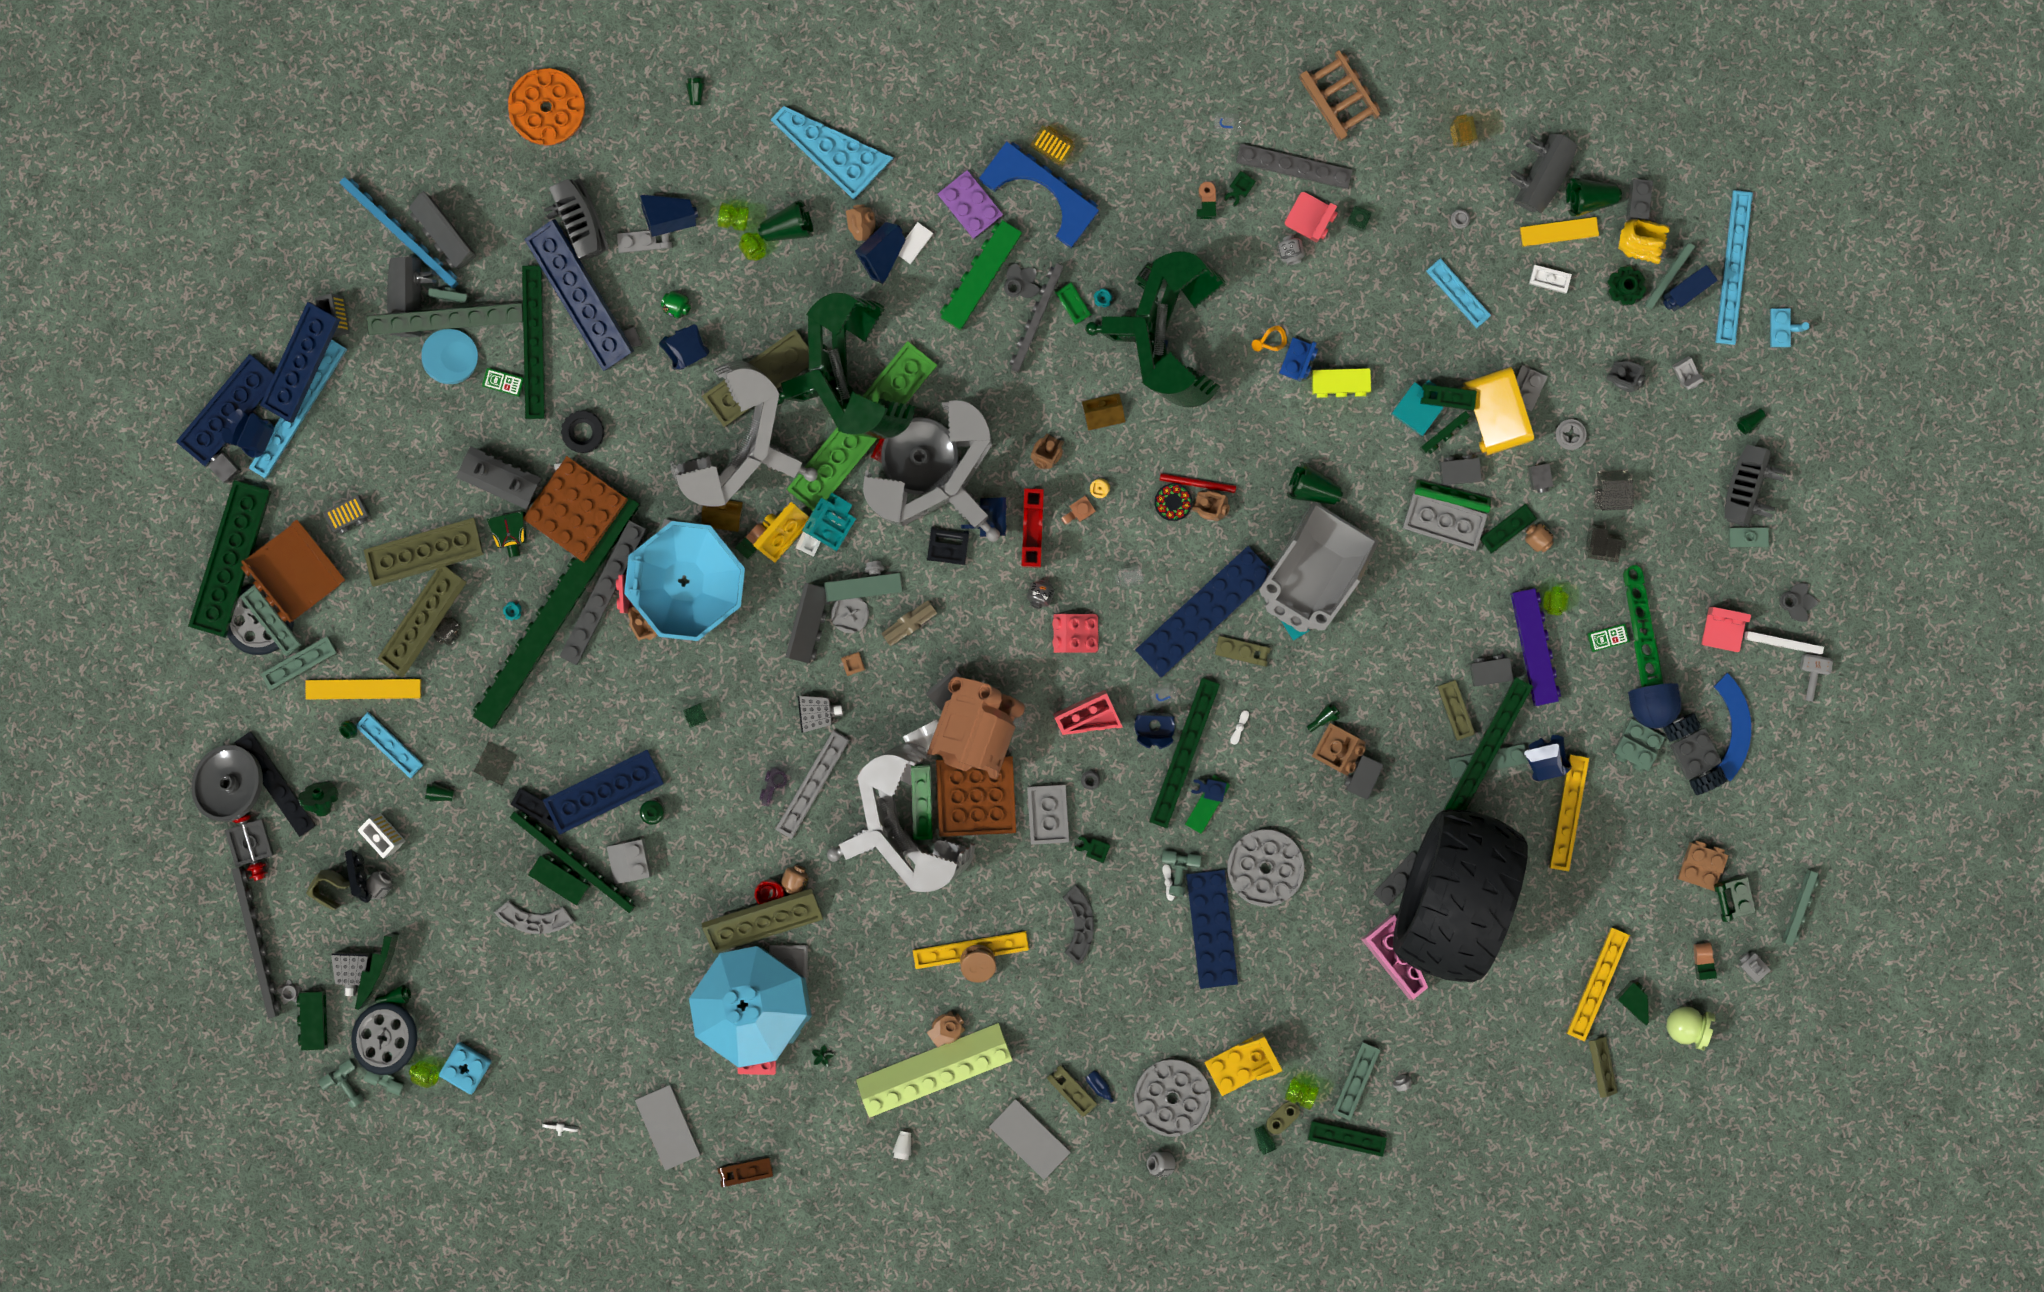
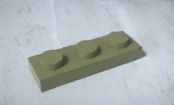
[1437,680,1475,741]
[1589,1036,1618,1098]

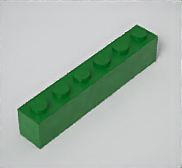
[940,220,1022,331]

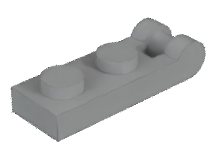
[617,231,672,253]

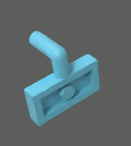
[1770,308,1809,347]

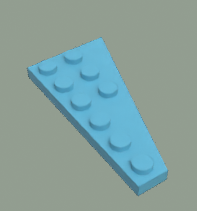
[771,106,893,200]

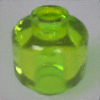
[738,232,767,261]
[1543,587,1569,615]
[409,1060,439,1088]

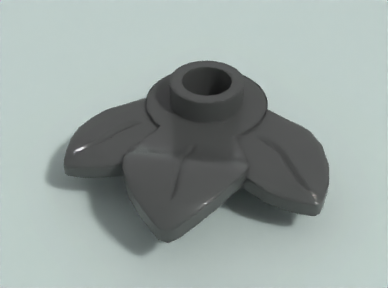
[1004,263,1040,298]
[1779,583,1818,622]

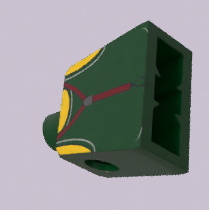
[487,511,527,558]

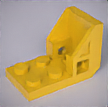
[1204,1032,1282,1096]

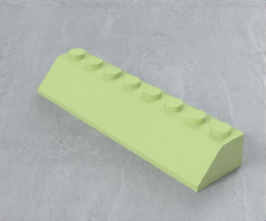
[856,1023,1013,1118]

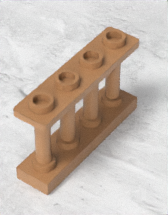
[1299,50,1381,142]

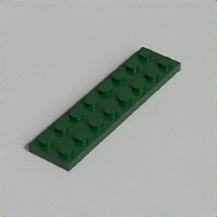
[188,480,272,638]

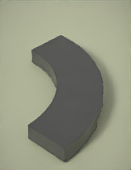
[1063,884,1094,965]

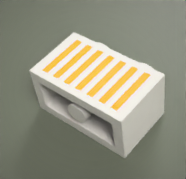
[358,813,405,858]

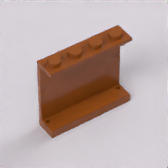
[241,520,345,623]

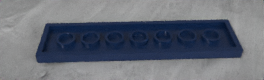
[524,219,634,371]
[1135,546,1271,678]

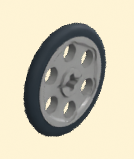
[227,584,294,655]
[351,1002,418,1075]

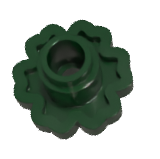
[1606,266,1646,306]
[298,782,339,817]

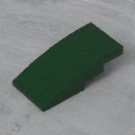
[355,933,399,1010]

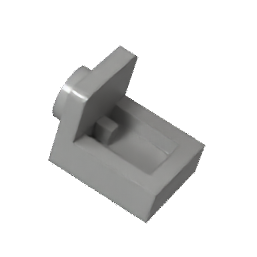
[1672,356,1704,390]

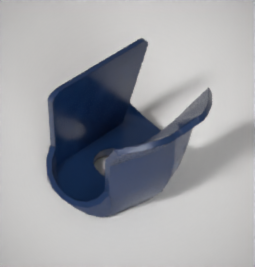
[659,324,710,370]
[221,409,274,458]
[1134,712,1175,749]
[1524,735,1572,781]

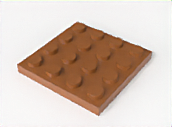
[524,456,629,563]
[936,756,1016,837]

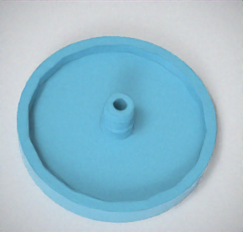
[421,329,478,384]

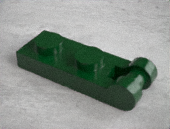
[1420,384,1477,411]

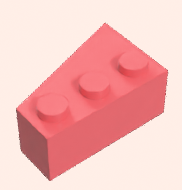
[1053,690,1123,735]

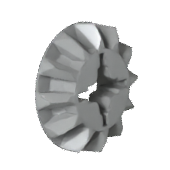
[1555,419,1586,450]

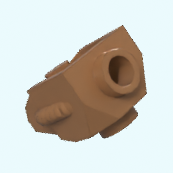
[846,205,876,241]
[1030,433,1064,469]
[1191,491,1230,521]
[628,605,657,640]
[926,1011,965,1048]

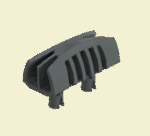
[1508,134,1578,213]
[544,178,609,259]
[387,257,437,337]
[1724,445,1786,527]
[456,446,541,509]

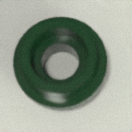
[339,720,357,739]

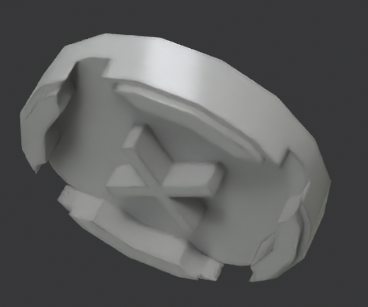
[831,598,869,633]

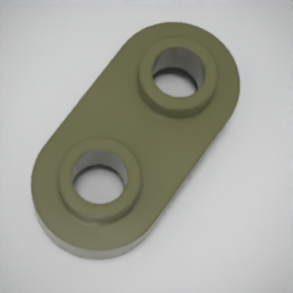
[1266,1101,1300,1134]

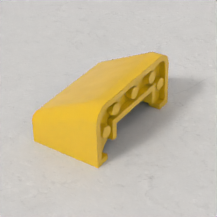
[1461,367,1534,456]

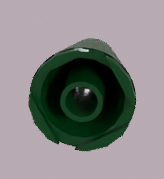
[1566,178,1622,216]
[758,200,814,241]
[1287,462,1343,505]

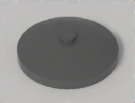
[881,418,958,495]
[191,745,263,822]

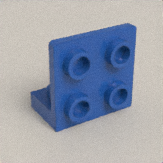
[1279,338,1318,382]

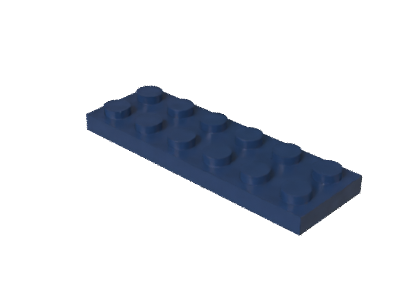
[260,302,341,423]
[176,354,274,467]
[543,750,664,835]
[1186,870,1238,989]

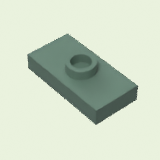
[428,287,470,304]
[1729,528,1769,548]

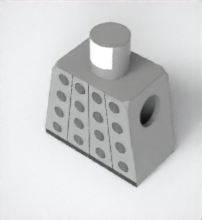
[798,696,843,733]
[331,952,371,996]

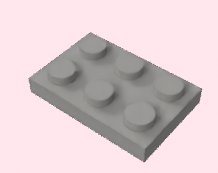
[1027,785,1069,845]

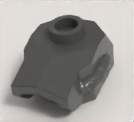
[1606,361,1646,393]

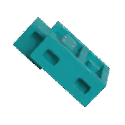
[1391,380,1444,437]
[802,493,856,551]

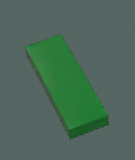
[1185,775,1230,834]

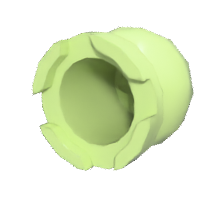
[1666,1006,1715,1051]

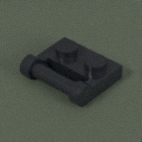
[927,526,970,565]

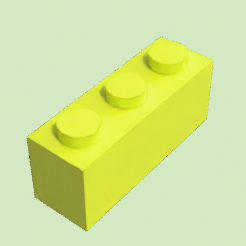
[1311,369,1371,398]

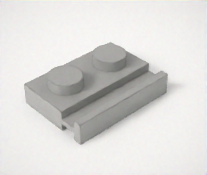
[1516,365,1548,412]

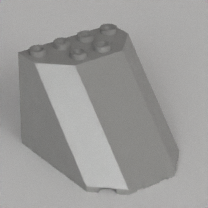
[1259,501,1379,632]

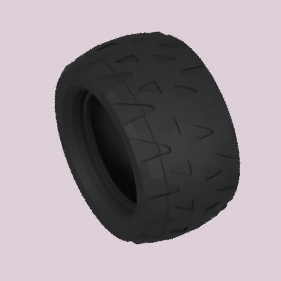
[1393,809,1528,983]

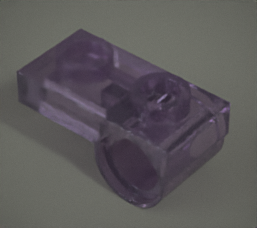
[759,767,788,807]

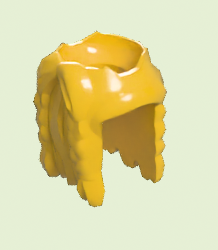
[1618,219,1670,264]

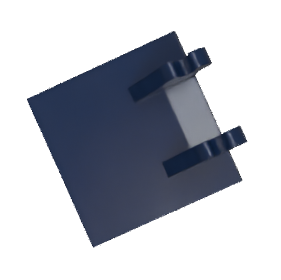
[961,497,1007,537]

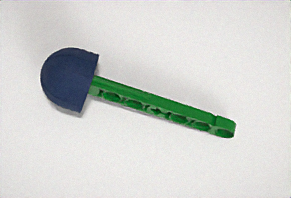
[1623,565,1681,728]

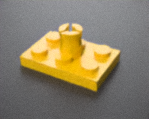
[753,502,809,563]

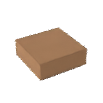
[841,652,865,676]

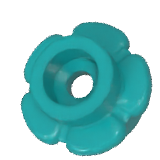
[1094,289,1113,308]
[503,602,522,621]

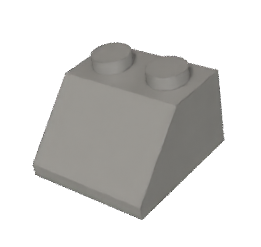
[607,839,652,884]

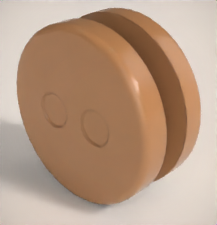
[960,945,996,983]

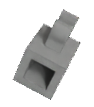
[1738,952,1771,983]

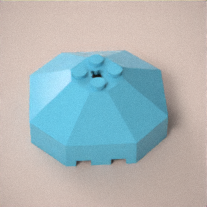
[624,521,745,641]
[689,946,812,1068]

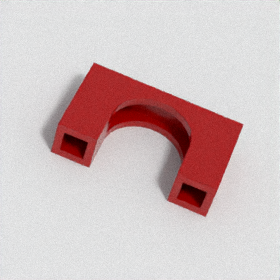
[1021,489,1044,568]

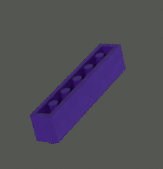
[1510,588,1561,706]

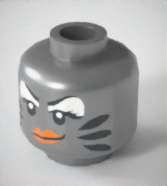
[1026,579,1054,609]

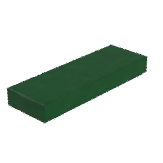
[1480,504,1537,554]

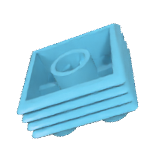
[439,1042,492,1094]

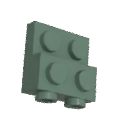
[1612,719,1665,773]

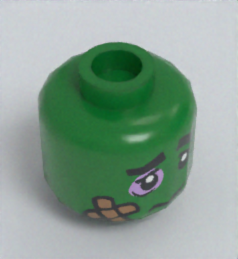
[661,291,691,319]

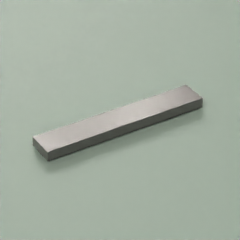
[775,730,850,839]

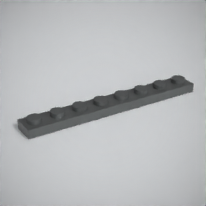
[559,520,647,665]
[231,867,281,1019]

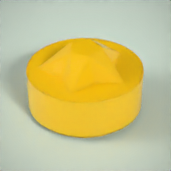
[1090,478,1110,498]

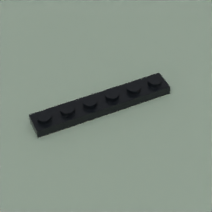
[234,731,316,837]

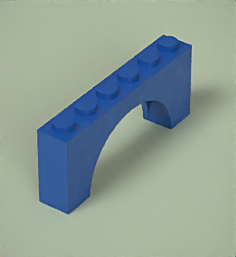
[979,141,1099,249]

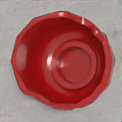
[754,879,784,905]

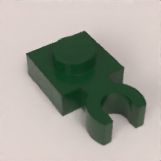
[1224,170,1256,207]
[1074,836,1111,863]

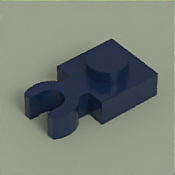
[1191,779,1227,802]

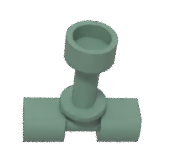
[1161,850,1201,897]
[363,1048,404,1096]
[318,1058,364,1109]

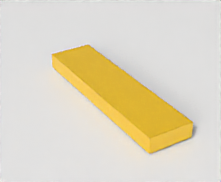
[1520,217,1599,247]

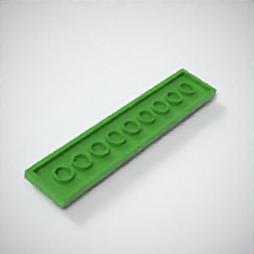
[786,341,937,511]

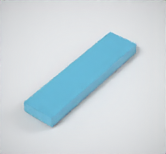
[1426,258,1491,329]
[356,712,424,779]

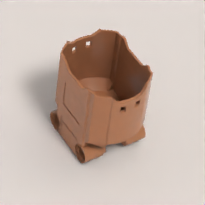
[927,677,1025,779]

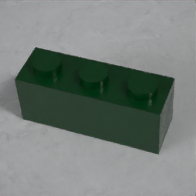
[528,854,591,906]
[296,990,328,1051]

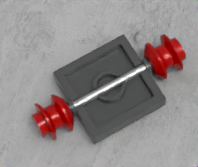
[225,815,274,881]

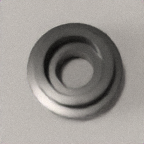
[1081,771,1100,790]

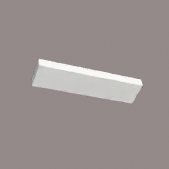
[1744,631,1824,654]

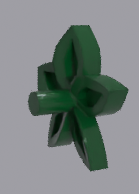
[812,1044,834,1068]

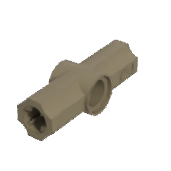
[881,600,938,647]

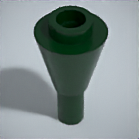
[1306,704,1340,732]
[375,984,411,1004]

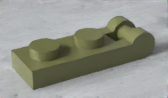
[1214,636,1271,667]
[1047,1065,1097,1117]

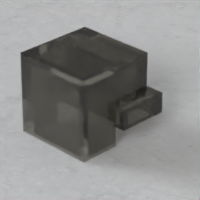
[1594,470,1634,511]
[1585,523,1627,563]

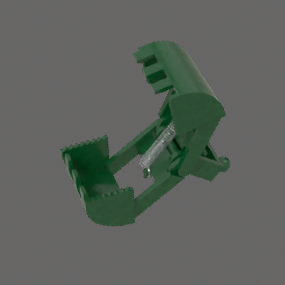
[1085,251,1226,407]
[777,293,915,439]

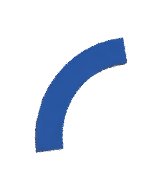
[1713,673,1751,781]

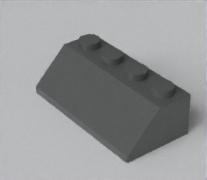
[409,191,477,270]
[785,583,830,663]

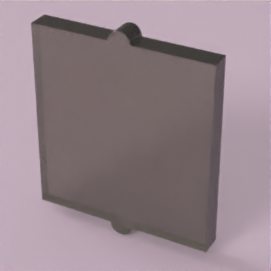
[474,742,517,786]

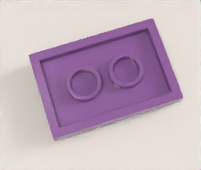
[937,170,1003,239]

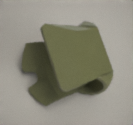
[306,870,350,910]

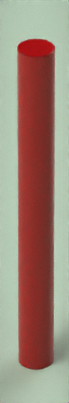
[1159,473,1236,493]

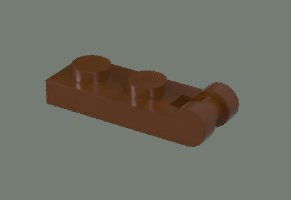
[717,1157,774,1187]

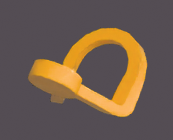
[1252,326,1287,352]

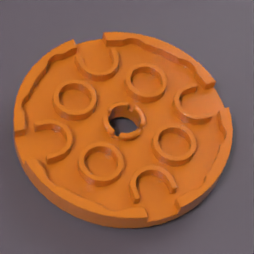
[508,68,585,146]

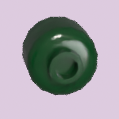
[640,799,666,825]

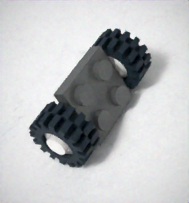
[1663,713,1728,795]

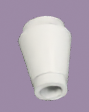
[892,1131,911,1160]

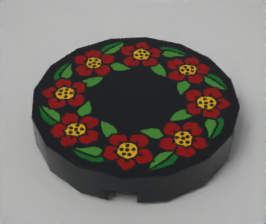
[1154,483,1192,521]

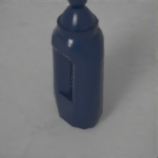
[1085,1070,1114,1103]

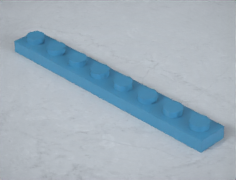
[339,177,458,289]

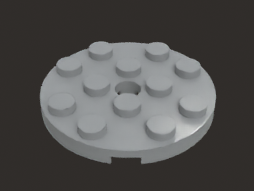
[1227,829,1304,906]
[1134,1059,1211,1137]

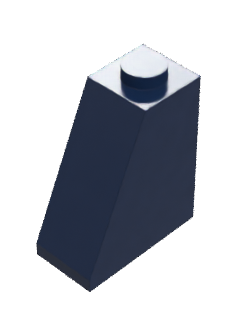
[640,195,698,237]
[855,222,906,284]

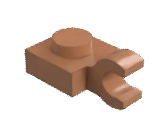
[1061,496,1096,525]

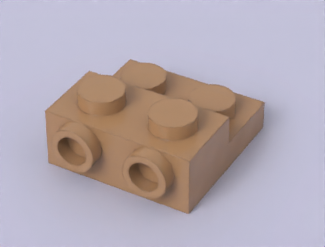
[1312,723,1366,776]
[1677,841,1729,891]

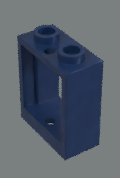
[1662,265,1718,312]

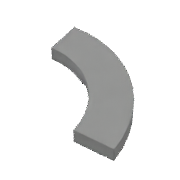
[494,900,575,934]

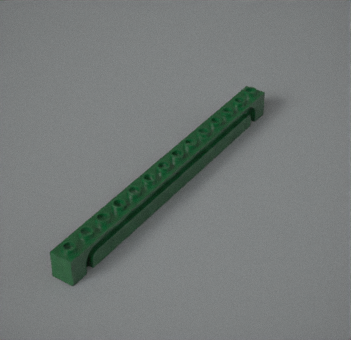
[472,491,641,729]

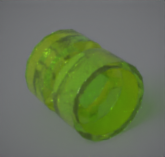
[718,202,749,232]
[1285,1076,1319,1110]

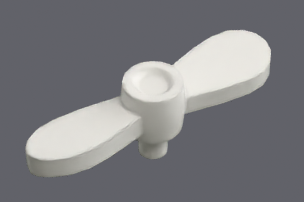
[1230,710,1249,745]
[1162,865,1175,901]
[542,1123,579,1136]

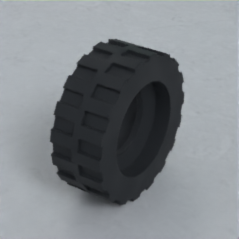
[561,410,605,453]

